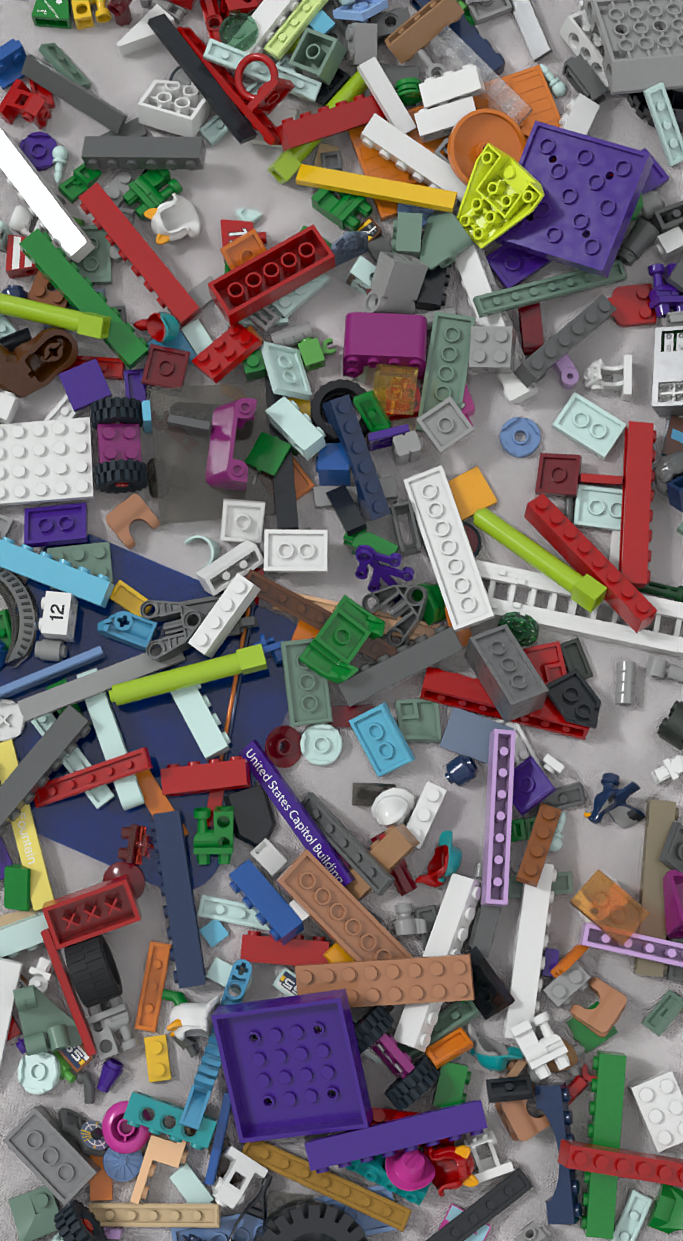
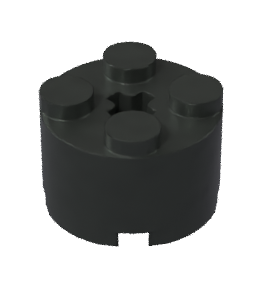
[657,700,683,751]

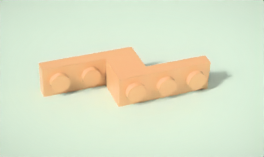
[130,1126,196,1204]

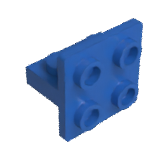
[0,39,27,90]

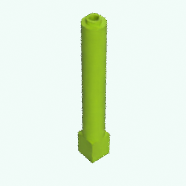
[267,70,368,184]
[0,293,111,339]
[473,507,607,613]
[109,644,268,706]

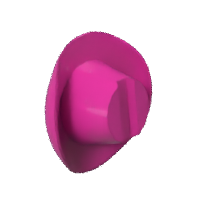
[102,1101,151,1154]
[385,1148,435,1191]

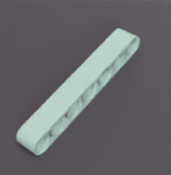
[77,667,145,811]

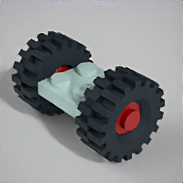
[51,1200,107,1241]

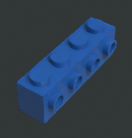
[229,859,304,946]

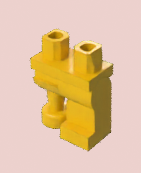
[71,0,112,30]

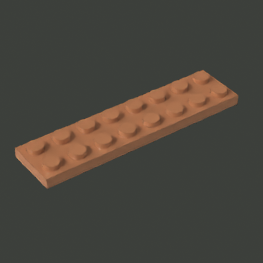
[275,849,413,961]
[295,954,475,1007]

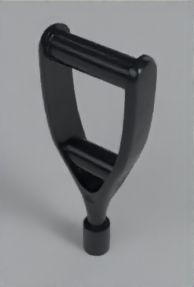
[228,1174,273,1241]

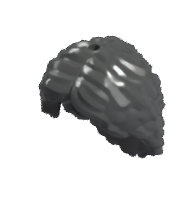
[654,451,683,496]

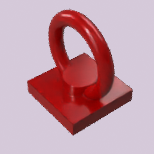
[234,53,295,115]

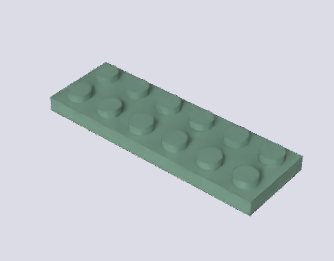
[416,311,476,433]

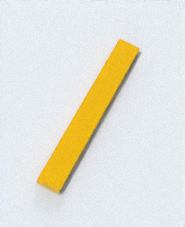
[296,164,457,213]

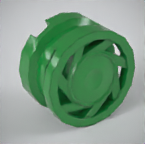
[394,77,422,106]

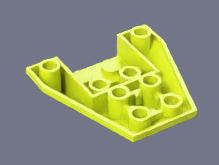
[456,143,545,249]

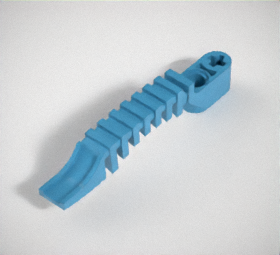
[179,959,252,1131]

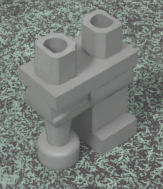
[87,996,140,1060]

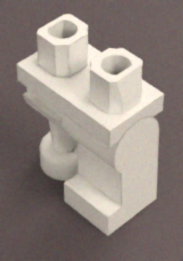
[650,755,683,784]
[510,1011,570,1080]

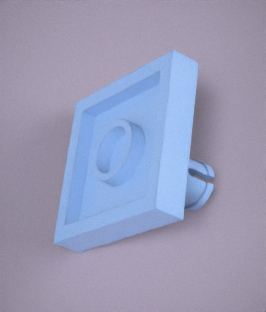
[333,0,389,23]

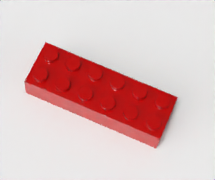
[208,224,335,326]

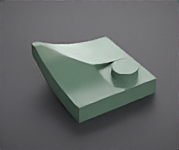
[395,698,441,744]
[8,1185,61,1241]

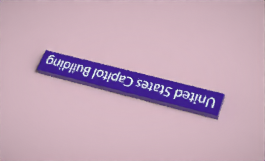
[238,740,355,887]

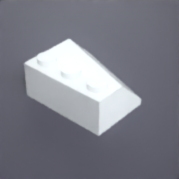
[137,80,211,137]

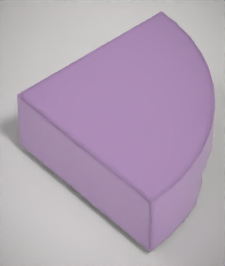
[101,1227,123,1239]

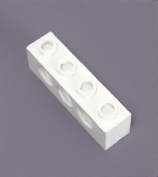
[559,11,610,90]

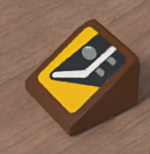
[356,216,382,243]

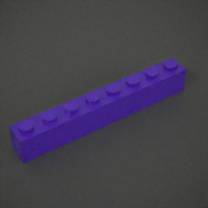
[304,1099,488,1174]

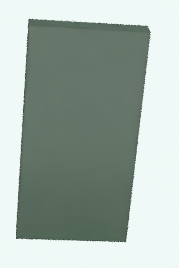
[280,638,333,727]

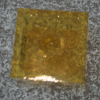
[373,364,419,415]

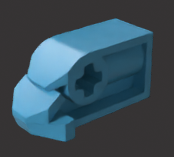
[97,611,157,652]

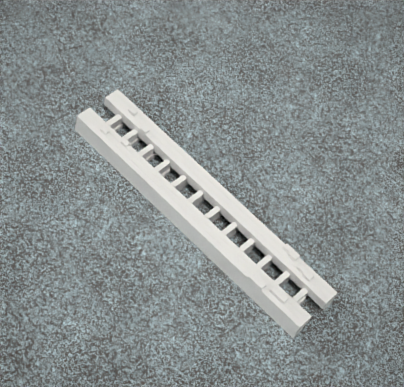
[476,560,683,658]

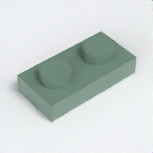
[642,989,683,1037]

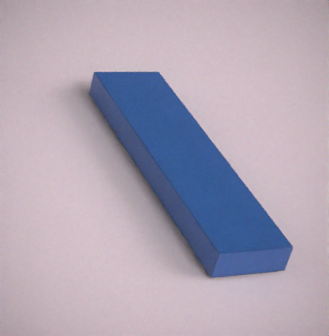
[204,1092,232,1185]

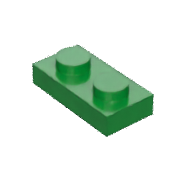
[353,390,391,433]

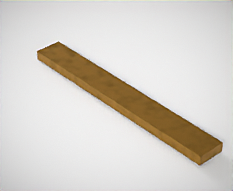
[242,1141,412,1232]

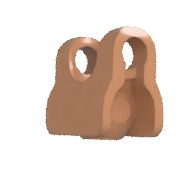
[106,494,160,549]
[569,977,627,1038]
[494,1083,550,1141]

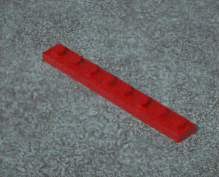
[177,27,282,145]

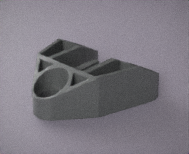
[362,584,428,647]
[140,600,204,662]

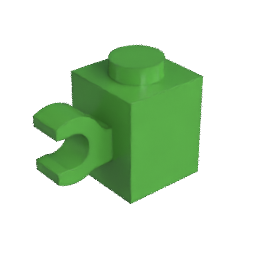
[298,338,336,373]

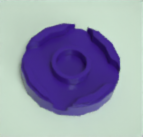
[19,132,58,172]

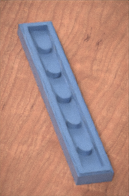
[0,646,106,700]

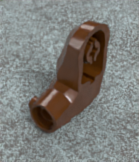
[0,327,78,399]

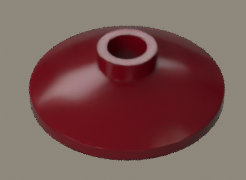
[265,725,302,768]
[103,861,145,899]

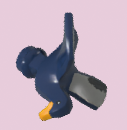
[584,773,645,828]

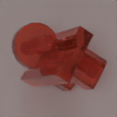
[118,824,154,865]

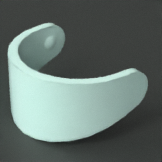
[184,535,220,569]

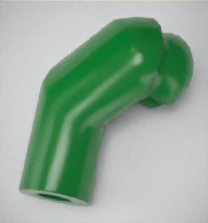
[162,989,189,1006]

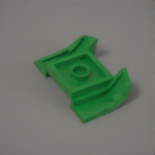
[298,595,385,683]

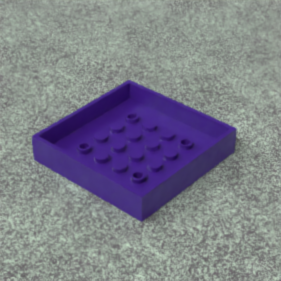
[494,121,654,278]
[211,989,374,1143]

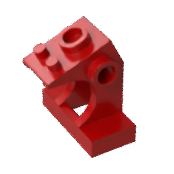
[0,79,52,130]

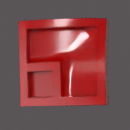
[523,641,567,685]

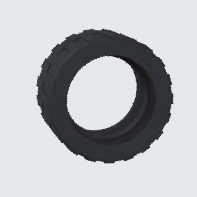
[310,379,370,443]
[64,934,123,1008]

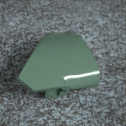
[420,210,473,270]
[13,985,82,1056]

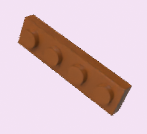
[516,803,562,888]

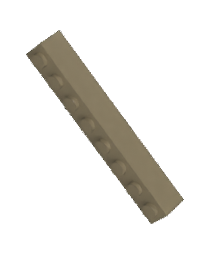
[633,799,679,977]

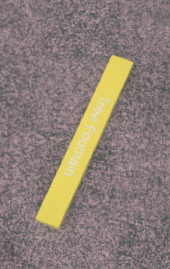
[0,739,55,911]

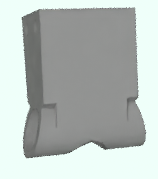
[364,251,428,315]

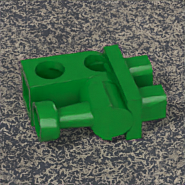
[123,169,183,220]
[311,188,373,231]
[343,529,398,567]
[193,806,235,865]

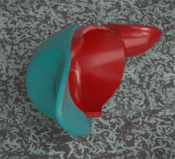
[133,311,179,343]
[415,830,462,887]

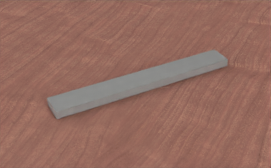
[17,647,185,723]

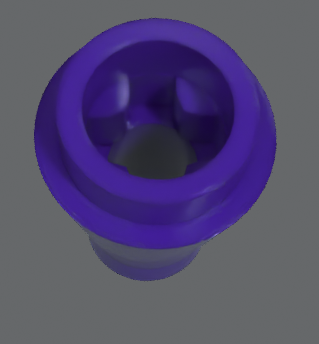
[97,1057,124,1093]

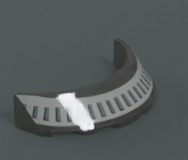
[0,567,39,669]

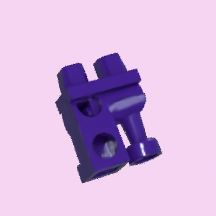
[648,263,683,318]

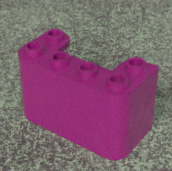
[343,312,427,381]

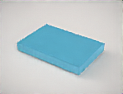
[349,702,415,777]

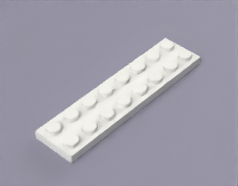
[403,465,495,632]

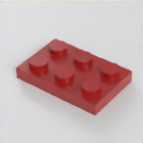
[191,322,262,384]

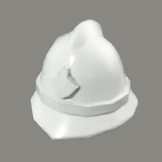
[371,788,415,828]

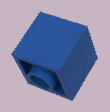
[316,443,351,486]

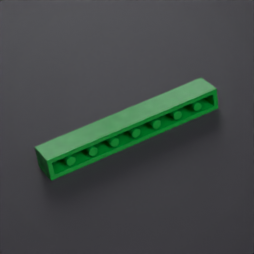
[19,228,149,370]
[580,1050,627,1239]

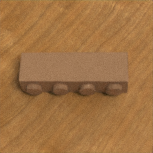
[384,0,465,64]
[345,824,420,901]

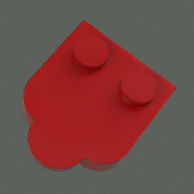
[607,283,657,327]

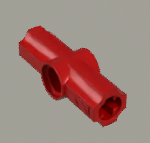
[199,0,228,45]

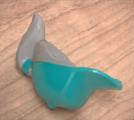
[466,1023,523,1072]

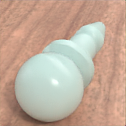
[540,64,567,97]
[52,146,68,184]
[549,811,566,852]

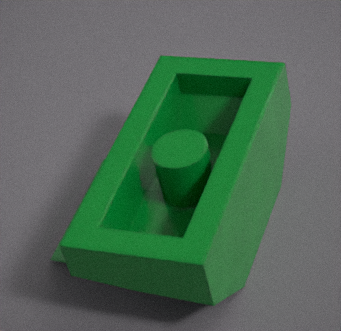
[412,582,446,626]
[647,1184,683,1234]

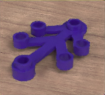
[355,545,415,604]

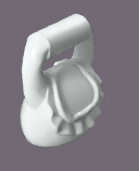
[9,205,43,237]

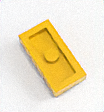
[144,1034,172,1082]

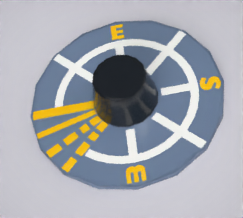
[80,1120,108,1151]

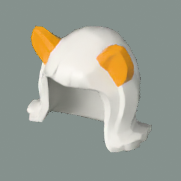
[144,193,201,245]
[166,996,220,1041]

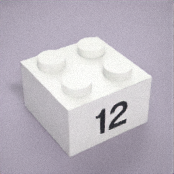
[38,591,78,643]

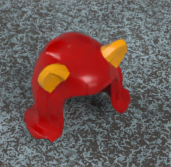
[423,1144,479,1197]

